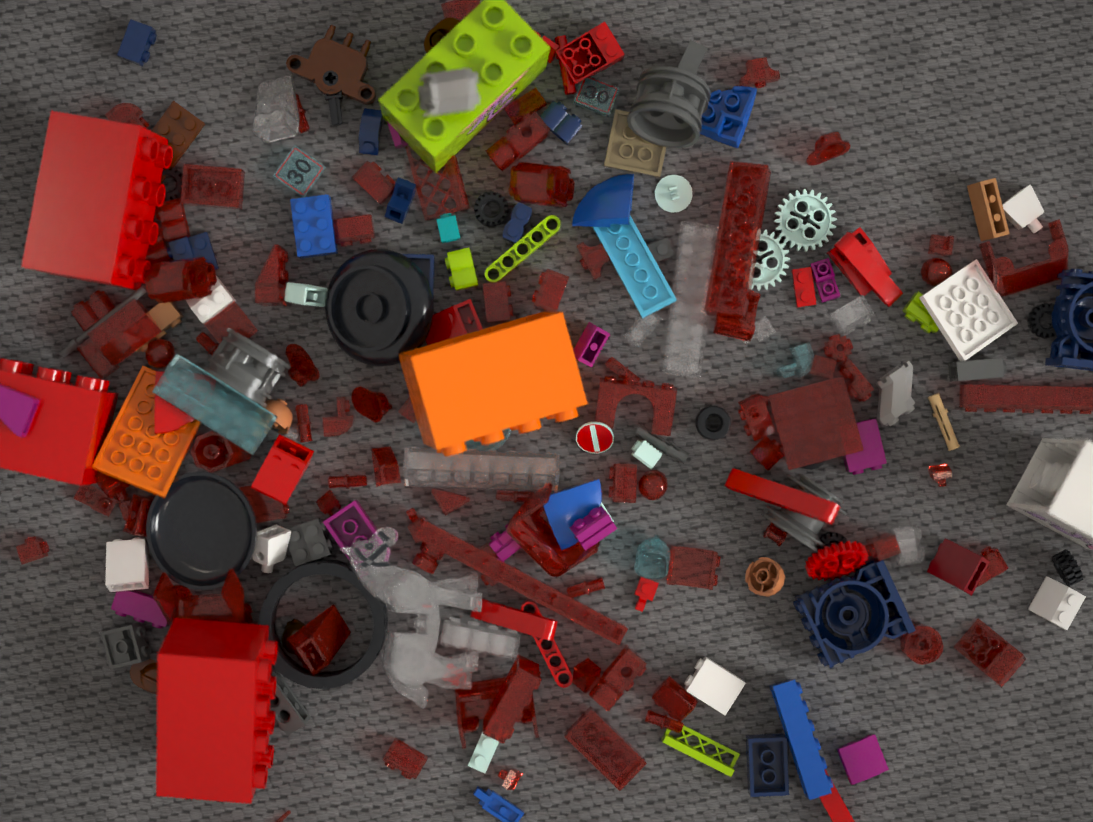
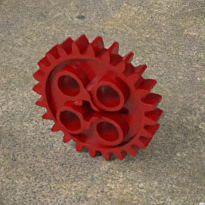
[805,541,869,581]

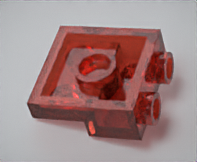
[838,359,874,402]

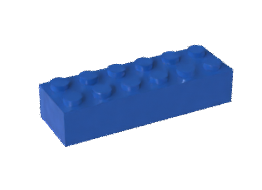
[770,679,833,800]

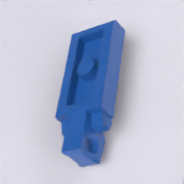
[473,786,524,822]

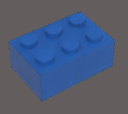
[290,194,338,259]

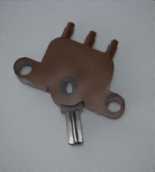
[286,25,376,126]

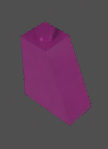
[0,384,40,437]

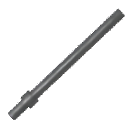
[59,285,148,358]

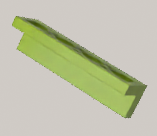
[661,719,740,777]

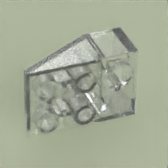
[252,75,300,143]

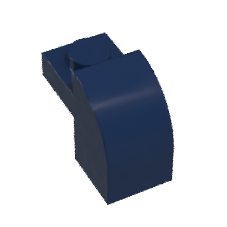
[359,108,383,155]
[385,177,416,224]

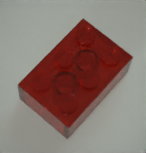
[180,164,245,210]

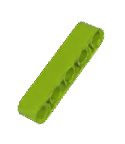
[485,215,561,284]

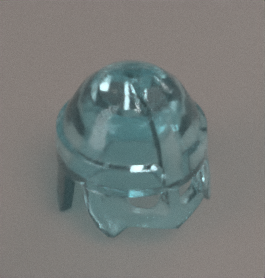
[634,534,670,580]

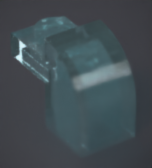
[776,342,814,378]

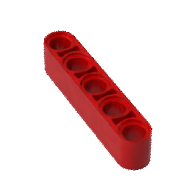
[834,232,903,307]
[470,598,558,641]
[521,600,573,688]

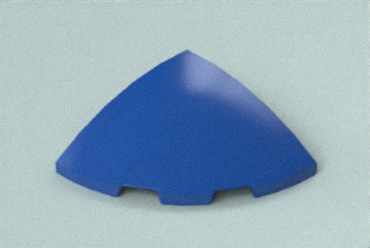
[700,86,757,148]
[572,174,634,227]
[541,479,602,550]

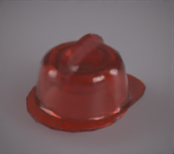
[806,132,851,166]
[286,344,320,387]
[351,386,392,423]

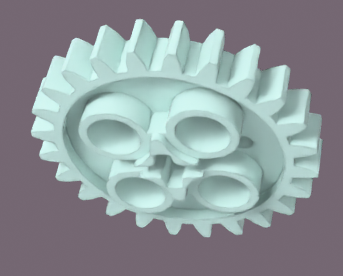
[774,189,837,252]
[727,228,790,291]

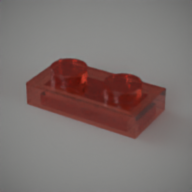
[504,87,547,125]

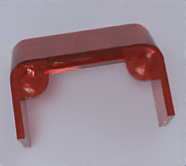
[979,219,1069,297]
[507,483,600,577]
[153,569,244,627]
[455,675,539,749]

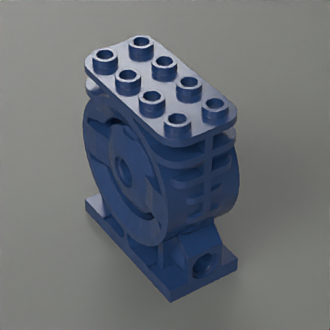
[1045,269,1093,371]
[793,557,916,668]

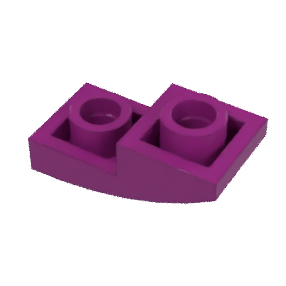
[810,258,840,303]

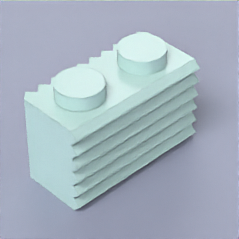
[284,282,328,307]
[631,440,662,469]

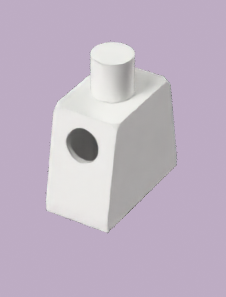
[1002,185,1044,234]
[253,524,291,573]

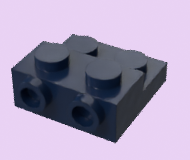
[167,232,219,280]

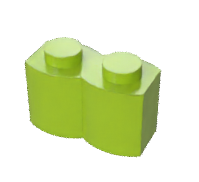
[445,248,479,291]

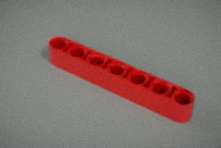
[724,468,840,525]

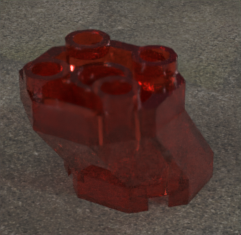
[509,162,575,207]
[144,257,217,303]
[190,424,257,473]

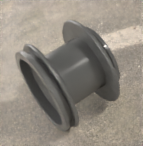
[761,473,848,553]

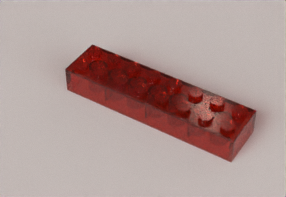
[705,161,771,320]

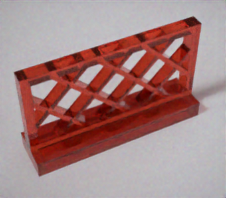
[405,146,470,221]

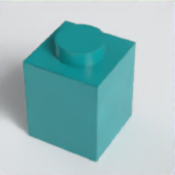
[436,213,461,244]

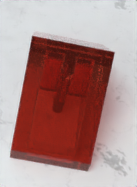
[431,488,470,516]

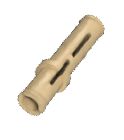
[928,393,960,451]

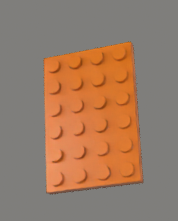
[92,366,214,499]

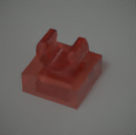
[928,464,952,487]
[316,490,341,516]
[498,769,523,790]

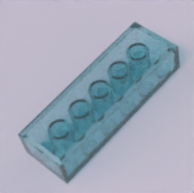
[152,354,277,455]

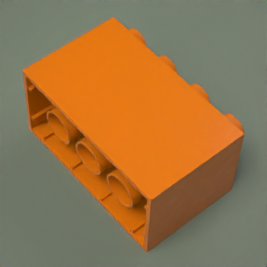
[398,311,588,456]

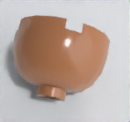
[253,398,293,434]
[745,557,785,597]

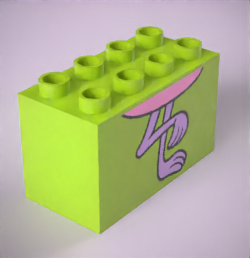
[379,0,550,173]

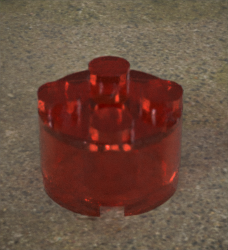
[900,624,943,665]

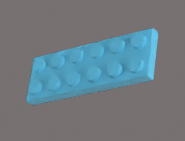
[592,216,676,318]

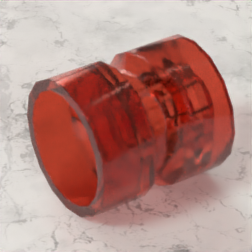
[412,539,446,574]

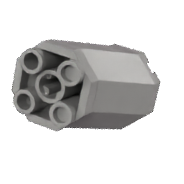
[418,68,480,117]
[875,360,915,426]

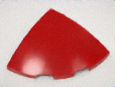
[155,371,216,434]

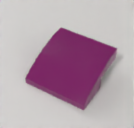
[837,734,889,785]

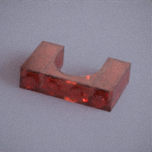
[594,376,677,436]

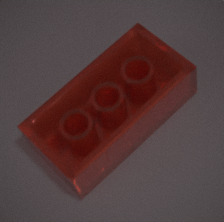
[483,654,541,744]
[564,706,647,791]

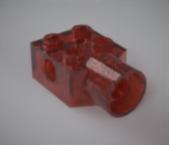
[486,112,550,172]
[588,645,647,711]

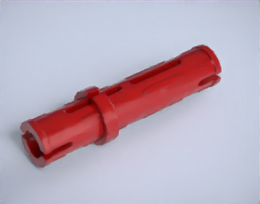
[554,35,577,95]

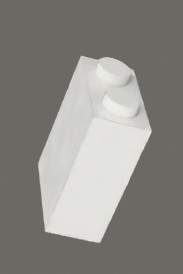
[105,537,149,592]
[684,656,746,716]

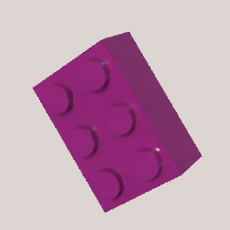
[323,499,386,570]

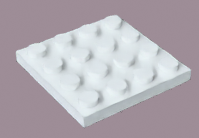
[919,259,1018,361]

